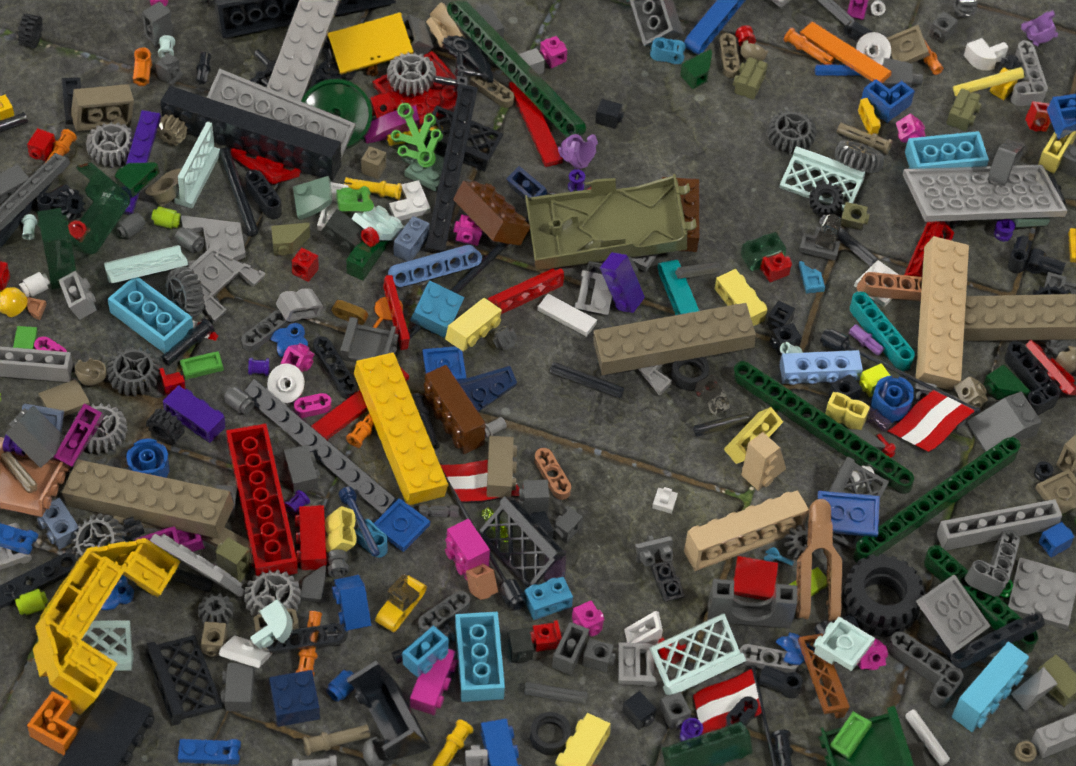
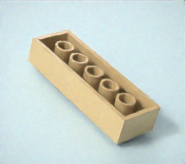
[684,490,809,571]

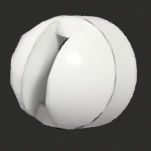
[871,0,885,16]

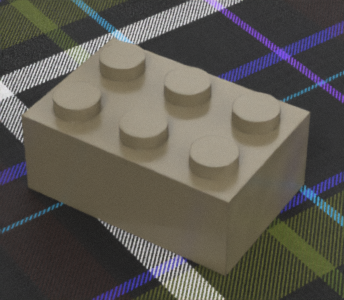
[71,84,134,131]

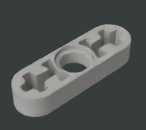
[739,644,799,673]

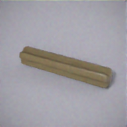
[1,451,37,493]

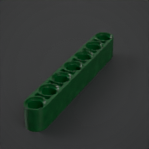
[924,545,1038,654]

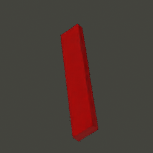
[509,82,563,167]
[312,367,409,440]

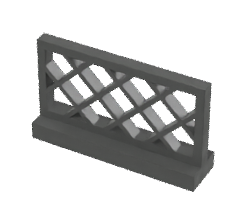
[828,456,889,551]

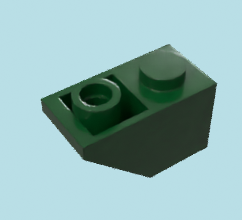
[680,49,713,89]

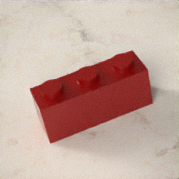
[295,505,327,570]

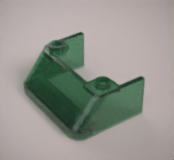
[37,162,130,255]

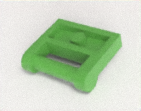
[336,186,374,211]

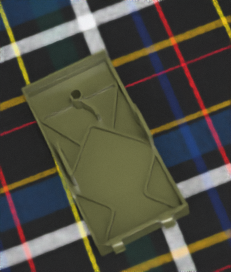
[525,174,697,270]

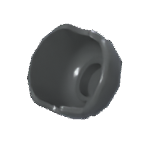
[363,737,394,766]

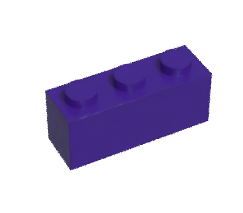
[600,252,645,313]
[163,385,225,443]

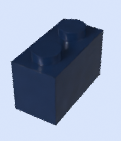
[506,166,548,201]

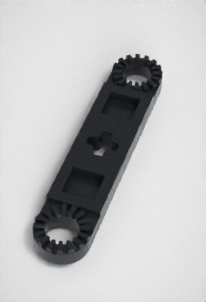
[0,553,78,609]
[950,612,1045,668]

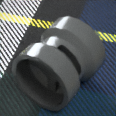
[326,549,349,578]

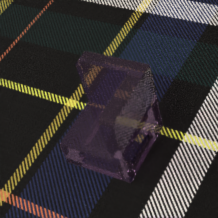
[544,551,566,582]

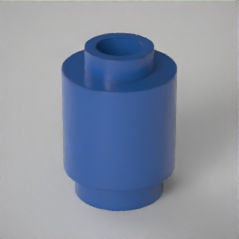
[326,670,355,702]

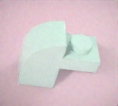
[250,599,293,649]

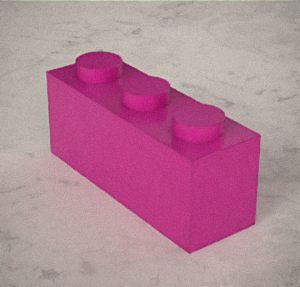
[410,649,458,715]

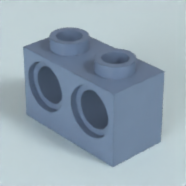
[394,216,429,262]
[37,498,79,550]

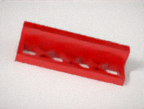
[904,221,954,277]
[488,268,564,314]

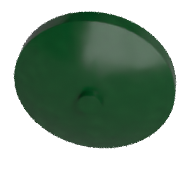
[301,79,373,150]

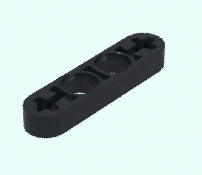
[313,336,358,399]
[266,623,348,653]

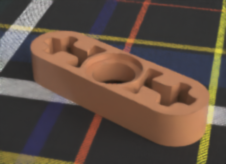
[534,448,571,500]

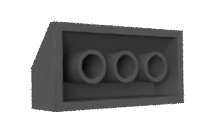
[630,0,684,46]

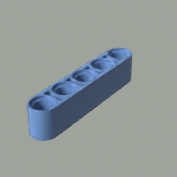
[388,245,482,287]

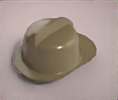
[145,169,182,206]

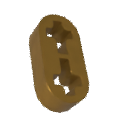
[331,300,369,325]

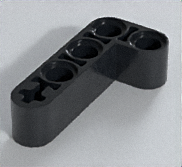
[1004,341,1061,415]

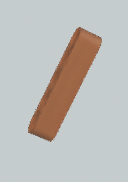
[857,272,922,301]

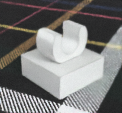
[652,487,678,514]

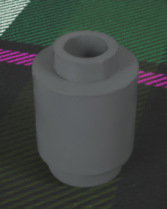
[116,213,146,239]
[175,227,204,253]
[224,387,254,415]

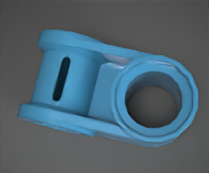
[650,37,686,64]
[354,519,388,558]

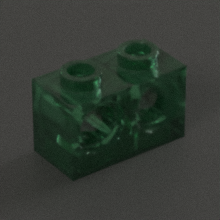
[740,232,787,271]

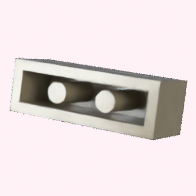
[486,436,517,498]

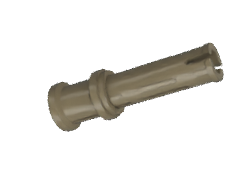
[837,123,893,155]
[303,724,370,756]

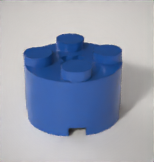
[871,376,914,423]
[126,439,170,478]

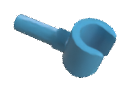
[764,547,794,566]

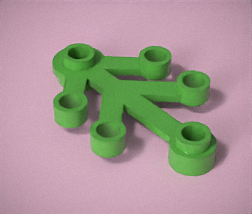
[391,103,443,168]

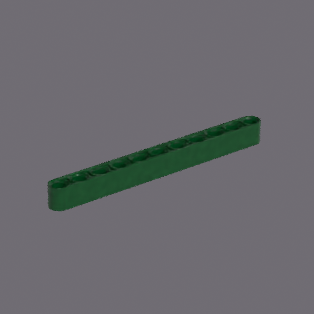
[447,0,586,137]
[734,361,914,494]
[853,437,1021,563]

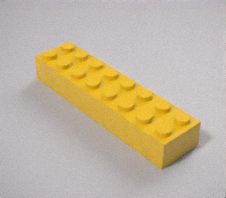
[354,352,448,505]

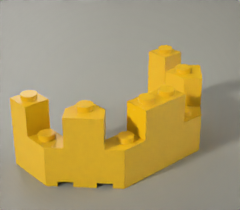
[33,538,181,715]

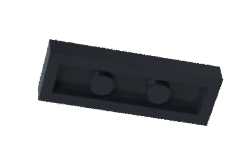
[62,77,81,125]

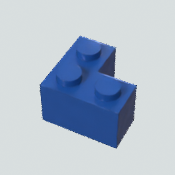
[861,79,915,123]
[332,575,371,630]

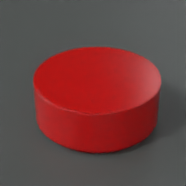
[67,221,87,241]
[361,227,380,247]

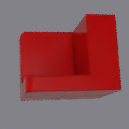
[159,368,186,397]
[657,638,687,664]

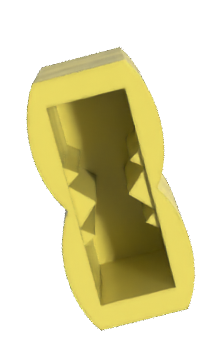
[825,392,870,430]
[325,506,356,552]

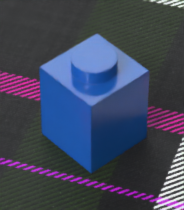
[1038,522,1074,557]

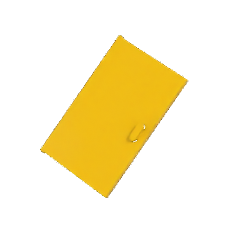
[327,13,414,74]

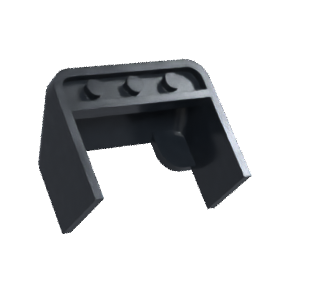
[347,661,431,760]

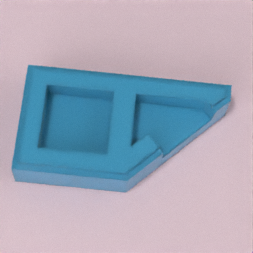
[798,261,825,293]

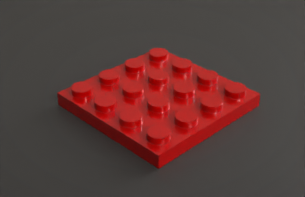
[373,51,457,128]

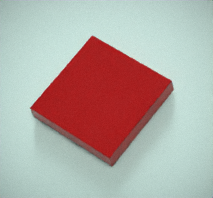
[734,556,778,601]

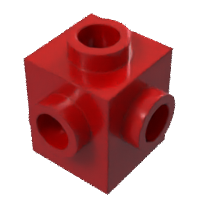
[370,92,397,118]

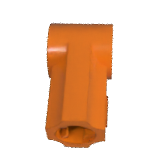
[133,48,152,86]

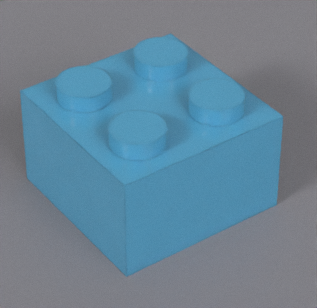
[410,280,464,338]

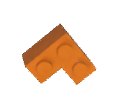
[27,691,78,755]

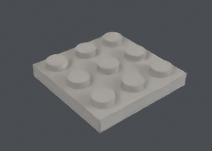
[1008,557,1076,630]
[916,575,990,654]

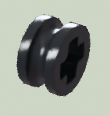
[1034,461,1054,481]

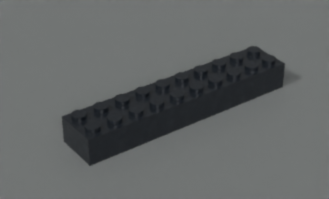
[214,0,396,38]
[160,86,341,181]

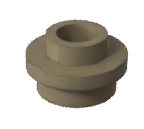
[1015,741,1037,762]

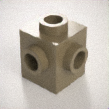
[954,376,988,408]

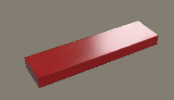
[383,275,410,350]

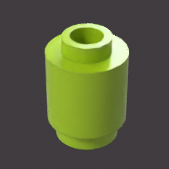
[151,206,181,229]
[15,589,48,615]

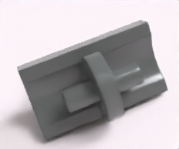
[635,535,673,567]

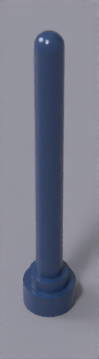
[339,487,380,557]

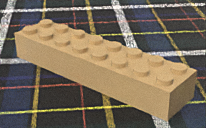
[916,236,969,390]

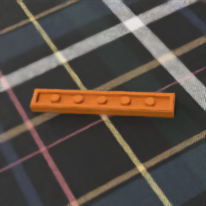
[800,22,891,83]

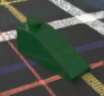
[346,240,391,281]

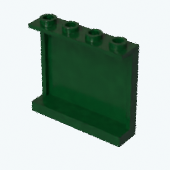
[819,705,914,766]

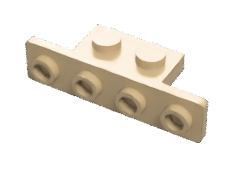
[426,3,466,49]

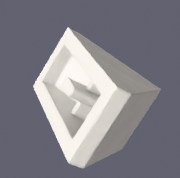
[624,611,663,645]

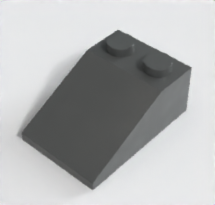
[966,392,1042,452]

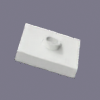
[219,635,272,668]

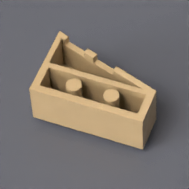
[741,432,786,490]

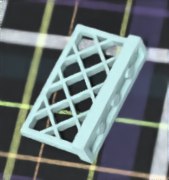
[174,122,220,208]
[779,146,865,211]
[104,245,188,283]
[650,614,746,695]
[83,621,133,671]

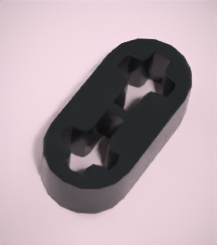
[844,20,872,43]
[725,696,758,733]

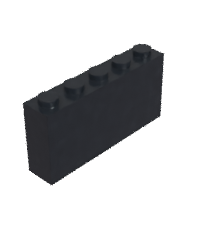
[58,688,155,766]

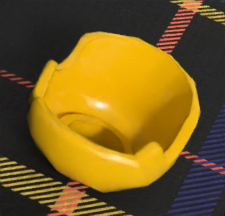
[0,287,28,317]

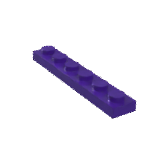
[113,110,161,215]

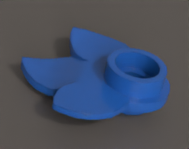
[271,323,308,357]
[100,575,134,610]
[776,632,815,665]

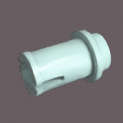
[22,214,37,240]
[780,342,803,354]

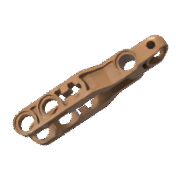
[796,499,842,621]

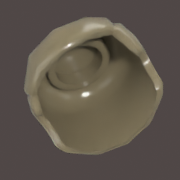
[741,40,768,61]
[1055,346,1076,373]
[74,358,107,386]

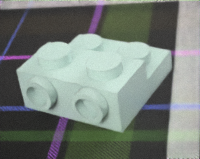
[352,206,404,240]
[814,617,875,671]

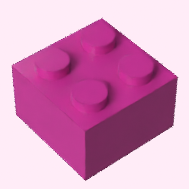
[445,518,490,580]

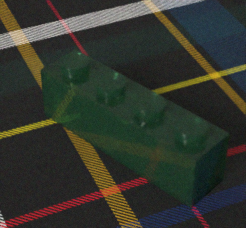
[661,722,753,766]

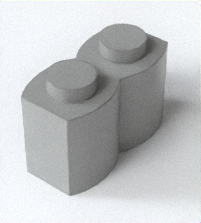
[276,289,323,322]

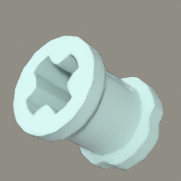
[158,35,175,58]

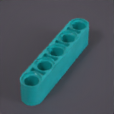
[658,259,699,315]
[849,291,915,371]

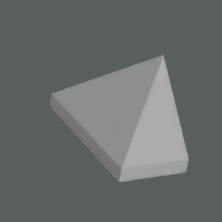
[1012,667,1058,711]

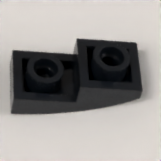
[651,561,685,602]

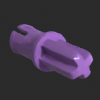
[849,324,884,356]

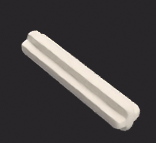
[905,710,950,766]

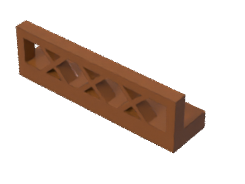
[798,633,850,719]

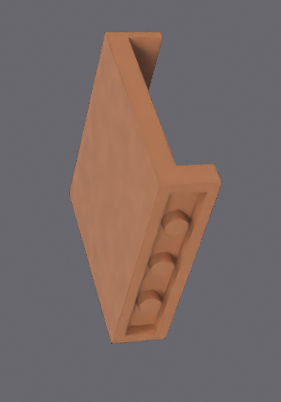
[0,437,71,517]

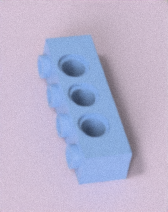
[780,350,863,385]

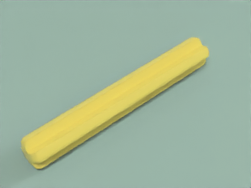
[953,68,1024,96]

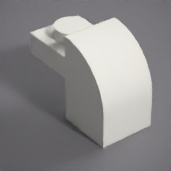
[964,38,1008,70]

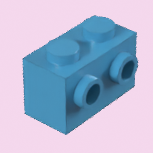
[524,577,573,620]
[403,625,449,678]

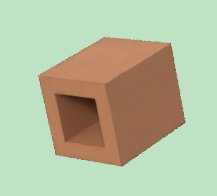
[466,564,498,600]

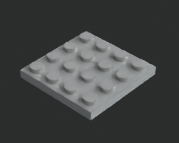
[150,534,245,598]

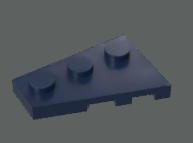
[458,366,517,412]

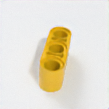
[375,575,427,632]

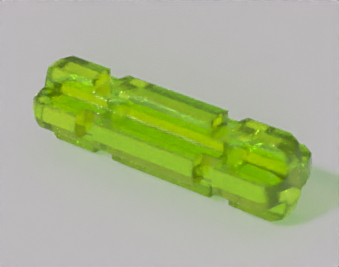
[481,507,508,542]

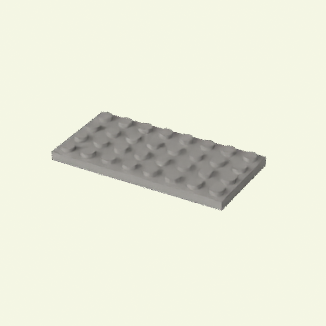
[903,165,1067,222]

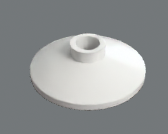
[856,32,891,65]
[267,364,305,403]

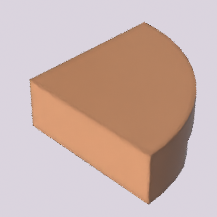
[27,297,47,320]

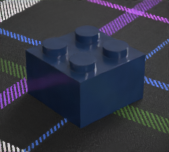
[269,670,320,727]

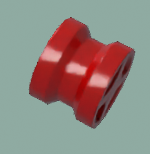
[735,25,756,47]

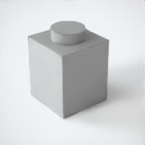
[519,48,545,74]

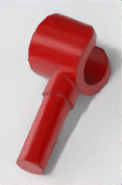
[877,434,896,458]

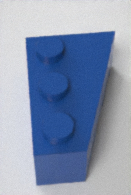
[1047,94,1076,140]

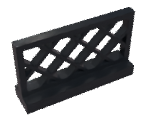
[424,105,504,172]
[478,496,566,588]
[145,635,223,726]

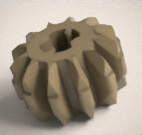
[156,114,187,146]

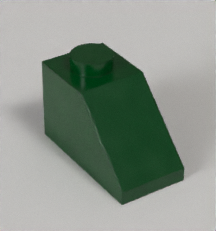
[115,162,160,198]
[983,365,1030,400]

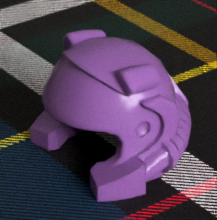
[1021,10,1058,46]
[558,134,598,169]

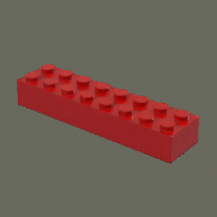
[226,424,298,577]

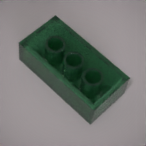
[37,208,77,289]

